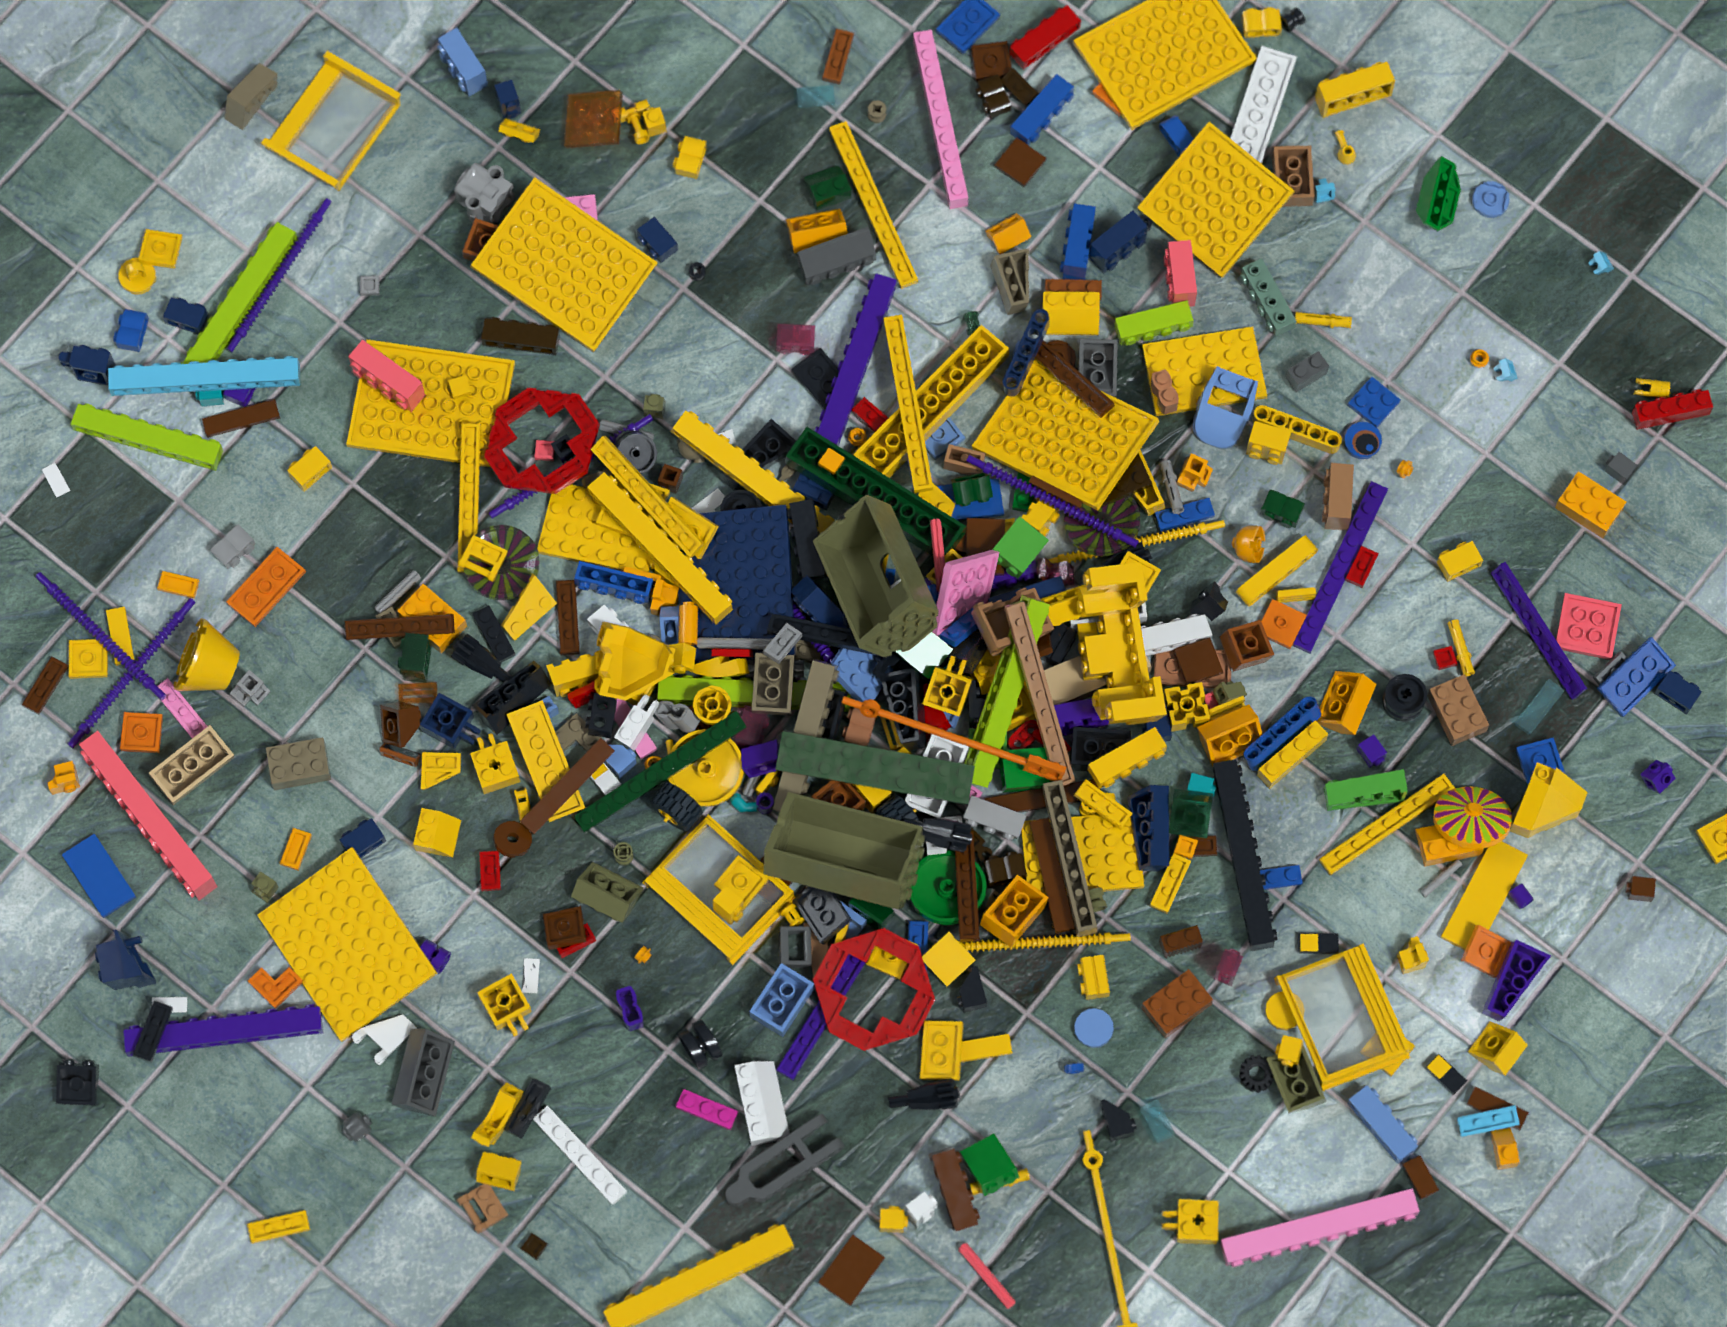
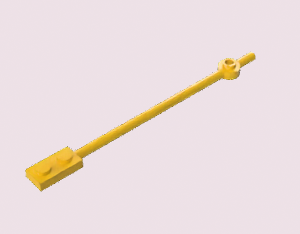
[1083,1130,1138,1327]

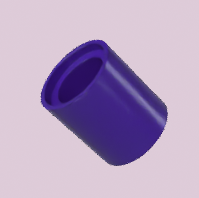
[756,793,774,814]
[1508,883,1534,909]

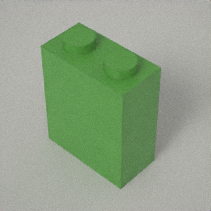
[992,516,1049,579]

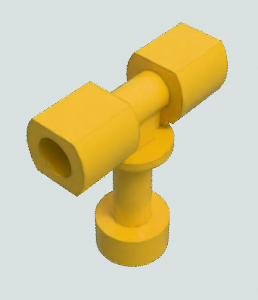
[612,99,650,145]

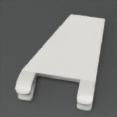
[352,1015,417,1065]

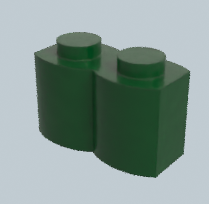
[951,472,993,506]
[1260,490,1305,528]

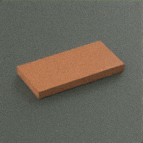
[1154,650,1231,688]

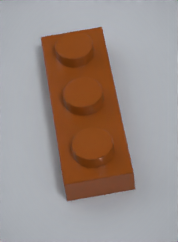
[822,28,854,85]
[1045,279,1102,300]

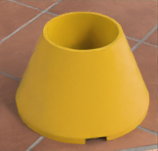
[173,618,240,691]

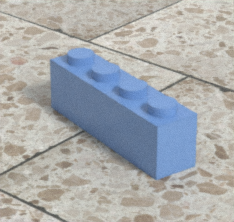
[1347,1085,1418,1164]

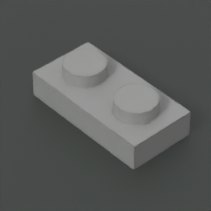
[763,623,802,664]

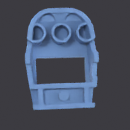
[1193,366,1258,449]

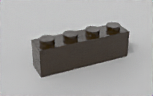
[481,317,560,355]

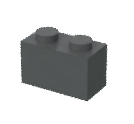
[1286,351,1329,392]

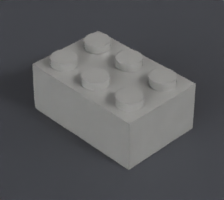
[962,796,1027,841]

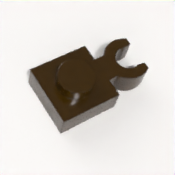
[971,828,993,863]

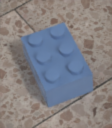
[437,28,488,96]
[749,963,815,1037]

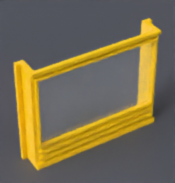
[261,51,401,191]
[642,814,796,965]
[1274,943,1410,1091]

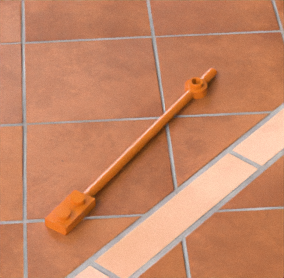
[841,696,1066,781]

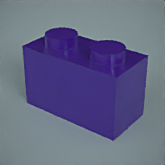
[741,740,780,778]

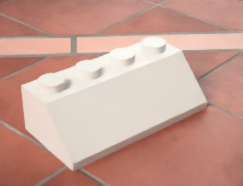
[735,1061,789,1146]

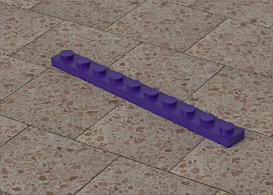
[1293,481,1388,654]

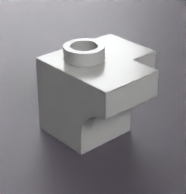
[229,670,271,707]

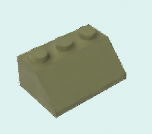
[571,862,644,923]
[1266,1045,1326,1113]

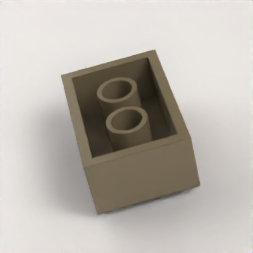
[752,653,795,716]
[266,737,332,791]

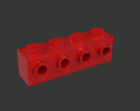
[1010,5,1081,70]
[1632,389,1713,430]

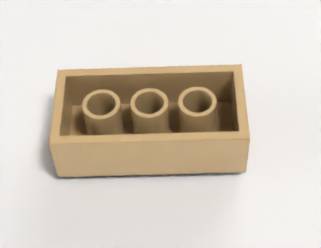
[149,725,234,805]

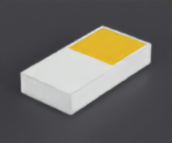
[590,763,621,796]

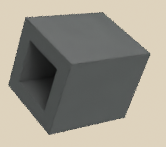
[1605,452,1637,485]

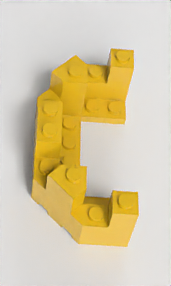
[1076,562,1167,725]

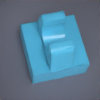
[1315,178,1335,203]
[1589,251,1614,275]
[1494,358,1518,382]

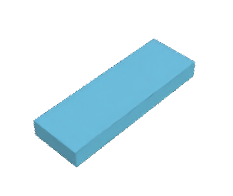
[1457,1105,1520,1137]

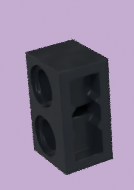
[585,693,617,739]

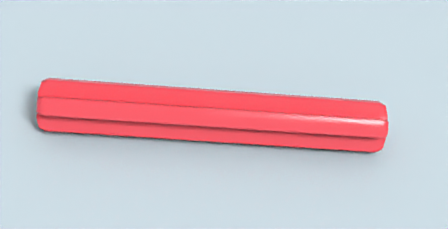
[930,519,945,592]
[959,1243,1015,1309]

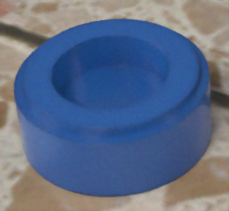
[1064,1063,1085,1074]

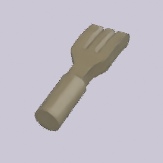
[778,464,796,482]

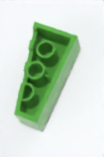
[1324,769,1408,811]

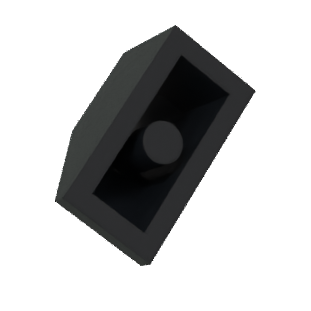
[956,966,987,1013]
[1100,1099,1137,1142]

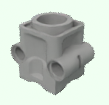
[454,162,515,225]

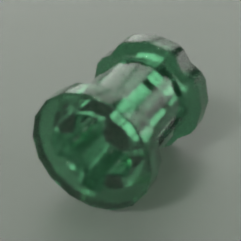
[962,311,980,335]

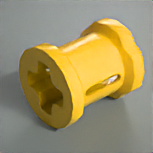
[780,904,805,927]

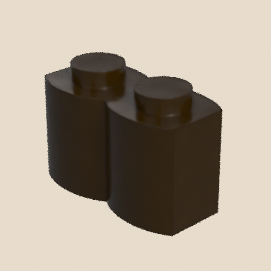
[975,74,1011,118]
[984,852,1027,887]

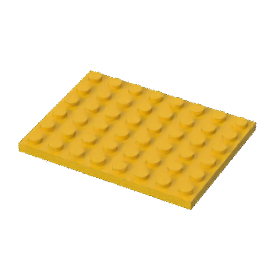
[1073,0,1257,130]
[470,177,658,352]
[346,340,515,467]
[972,359,1159,511]
[257,847,438,1042]

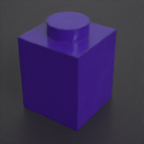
[1356,734,1387,768]

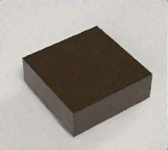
[520,1233,548,1261]

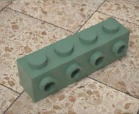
[1240,258,1297,337]

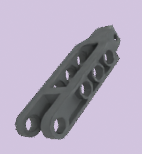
[726,1114,845,1207]

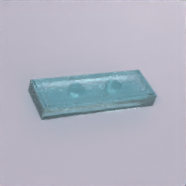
[1515,679,1565,735]

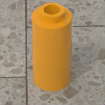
[678,602,698,646]

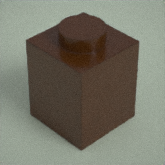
[658,464,683,494]
[1625,876,1656,902]

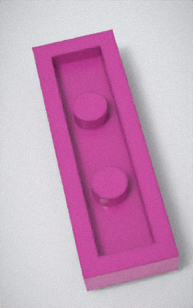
[676,1089,738,1131]

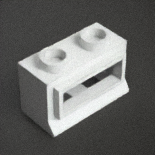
[905,1192,937,1229]

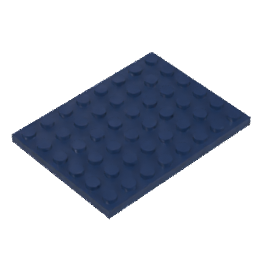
[678,505,796,665]

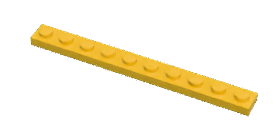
[829,121,918,289]
[884,315,933,493]

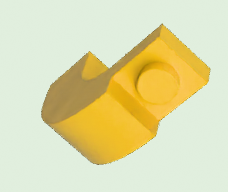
[471,1082,524,1147]

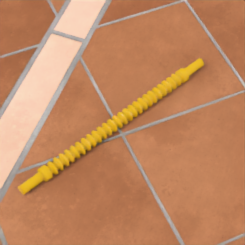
[1039,520,1225,568]
[959,932,1131,952]

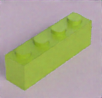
[1114,300,1194,346]

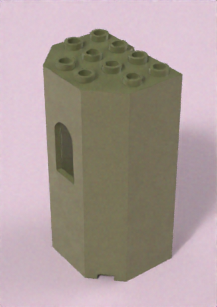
[813,495,939,657]
[764,792,925,910]

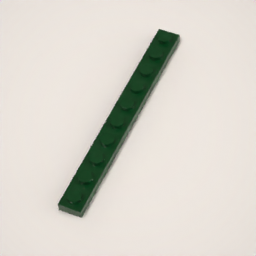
[574,711,748,833]

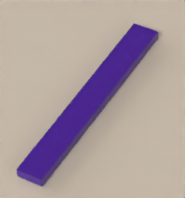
[1491,562,1587,700]
[776,950,873,1081]

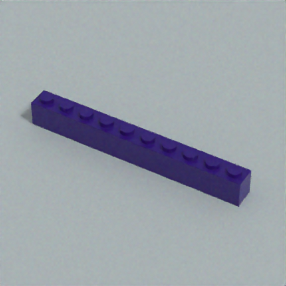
[815,273,897,446]
[123,1004,324,1057]

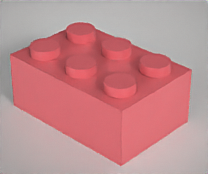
[1163,240,1197,307]

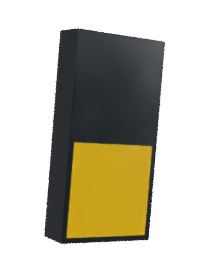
[1299,933,1339,954]
[1425,1054,1467,1096]

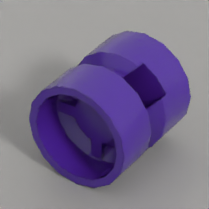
[420,939,451,974]

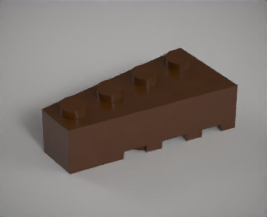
[928,1147,980,1232]

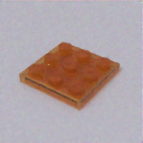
[564,90,623,148]

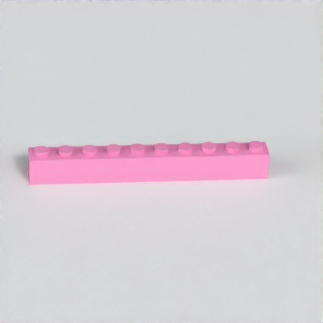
[913,30,968,209]
[1220,1189,1419,1267]

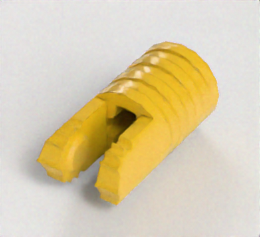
[1634,378,1670,398]

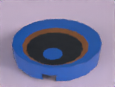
[1344,422,1382,459]

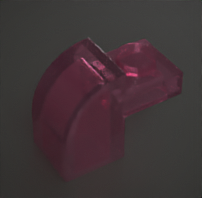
[1036,558,1074,586]

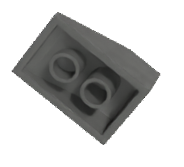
[1079,339,1118,397]

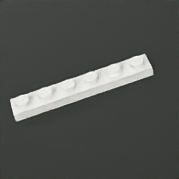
[533,1106,627,1206]

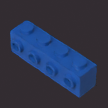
[574,561,654,604]

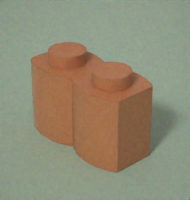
[1151,369,1179,415]
[842,708,876,746]

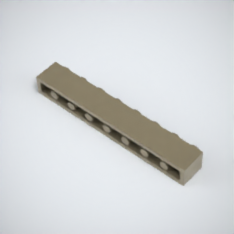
[773,659,840,812]
[1042,780,1097,937]

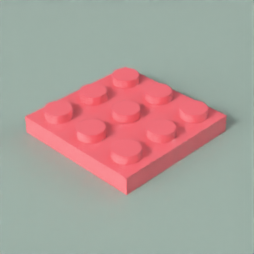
[1556,593,1622,660]

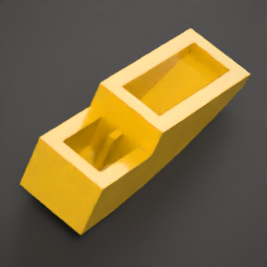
[690,656,750,677]

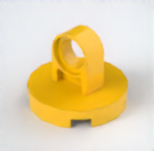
[118,258,156,295]

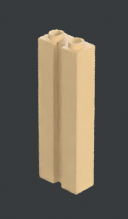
[1044,656,1151,705]

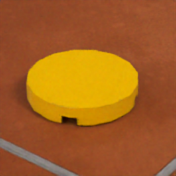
[1265,991,1305,1031]

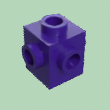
[1640,760,1676,794]

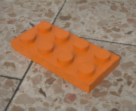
[226,547,306,627]

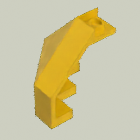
[594,621,676,700]
[1510,763,1588,838]

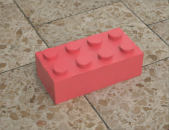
[348,340,425,412]

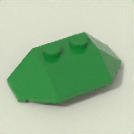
[1416,156,1461,231]

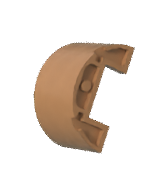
[971,588,1054,656]

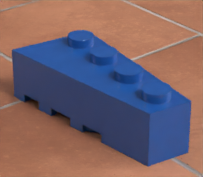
[1060,204,1096,280]

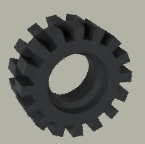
[1239,1055,1274,1093]

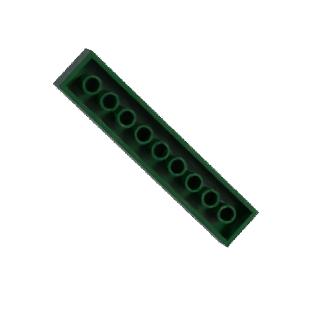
[786,427,966,556]
[776,731,975,805]

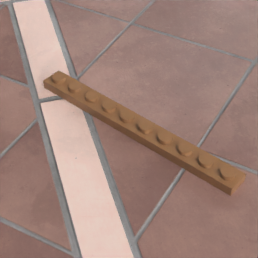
[1004,600,1075,786]

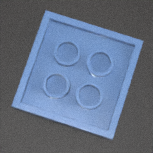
[831,648,894,702]

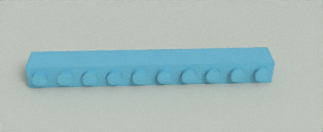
[108,356,300,396]

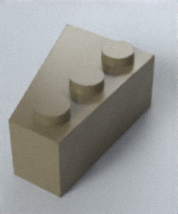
[225,63,278,130]
[990,248,1029,315]

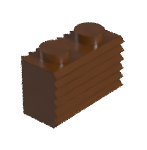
[1159,925,1203,959]

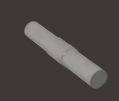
[1420,859,1462,898]

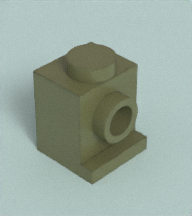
[643,394,666,419]
[1213,681,1247,705]
[251,871,279,903]

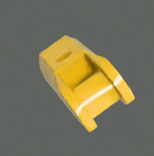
[514,788,531,823]

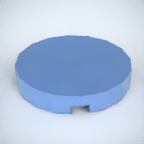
[1472,181,1510,218]
[1074,1008,1114,1048]

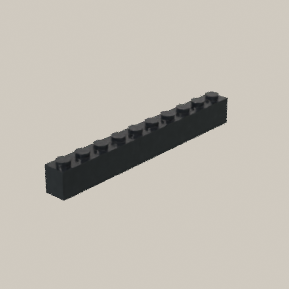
[1213,759,1277,951]

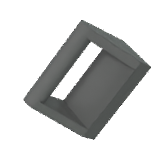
[778,926,812,969]

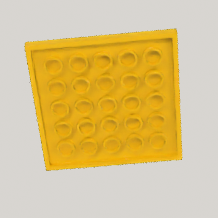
[1137,122,1295,278]

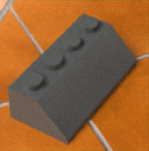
[798,227,876,286]
[392,1029,455,1116]

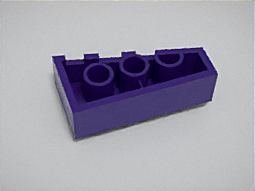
[1054,698,1110,736]
[1482,939,1551,1021]

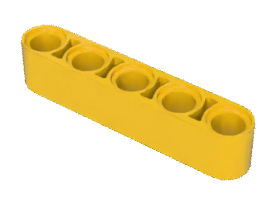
[1252,405,1342,454]
[1236,535,1318,607]

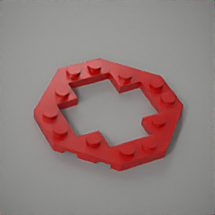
[484,387,600,494]
[813,928,935,1051]

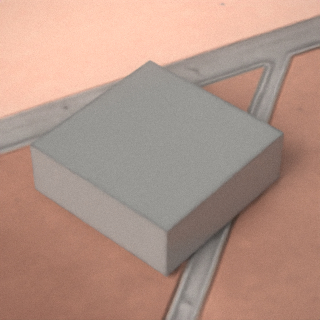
[360,276,380,296]

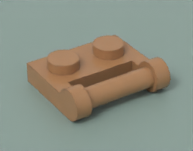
[457,1184,508,1234]

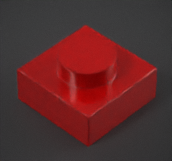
[1433,646,1457,670]

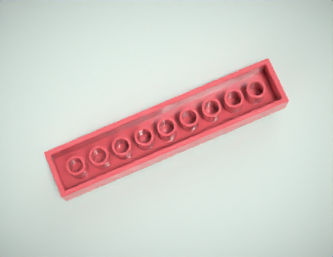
[79,731,218,901]

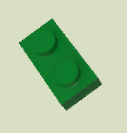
[1012,472,1034,512]

